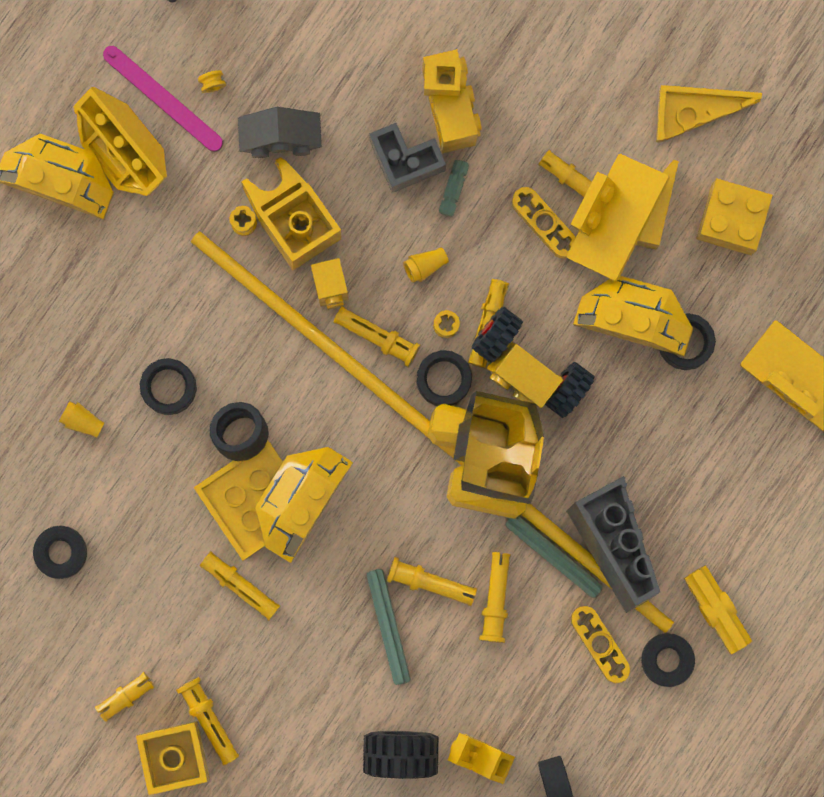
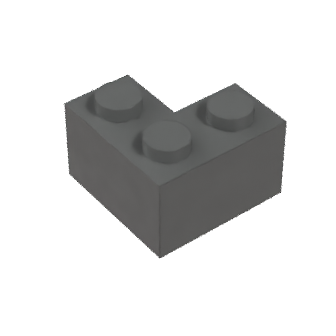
[238,106,322,158]
[369,123,446,193]

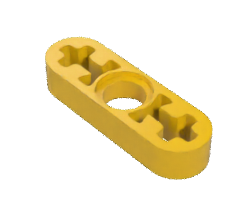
[512,187,576,258]
[571,606,630,683]

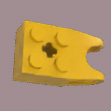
[241,157,341,270]

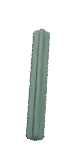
[505,517,603,598]
[367,569,411,685]

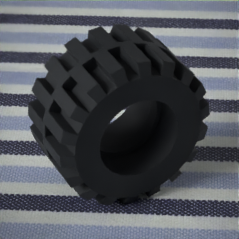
[363,731,439,779]

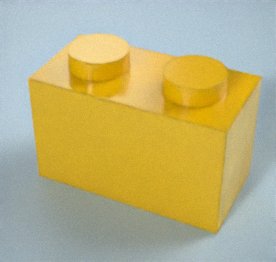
[311,258,349,309]

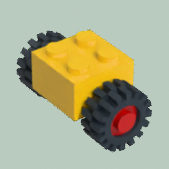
[472,307,595,418]

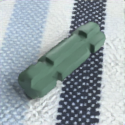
[439,160,469,217]

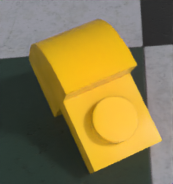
[447,732,515,784]

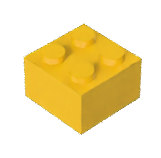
[696,178,773,256]
[136,721,210,795]

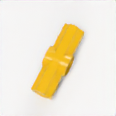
[684,565,753,654]

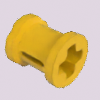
[229,206,257,236]

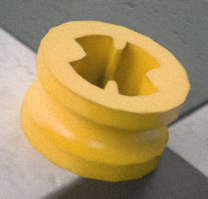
[197,70,226,93]
[433,310,460,338]

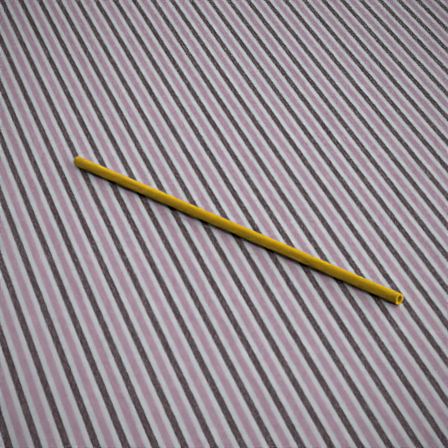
[191,231,674,633]

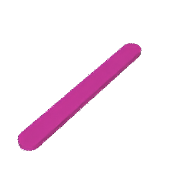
[103,46,223,152]

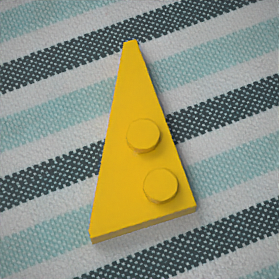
[656,85,762,142]

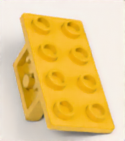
[567,154,670,281]
[740,320,824,432]

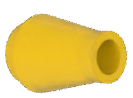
[403,247,449,283]
[58,401,105,438]

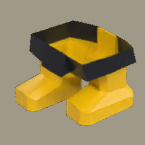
[428,391,544,519]

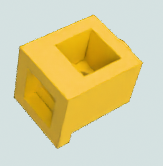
[424,60,467,96]

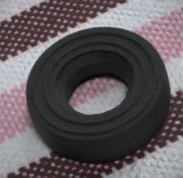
[33,526,87,579]
[641,633,695,687]

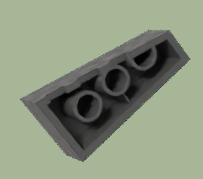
[566,476,660,613]

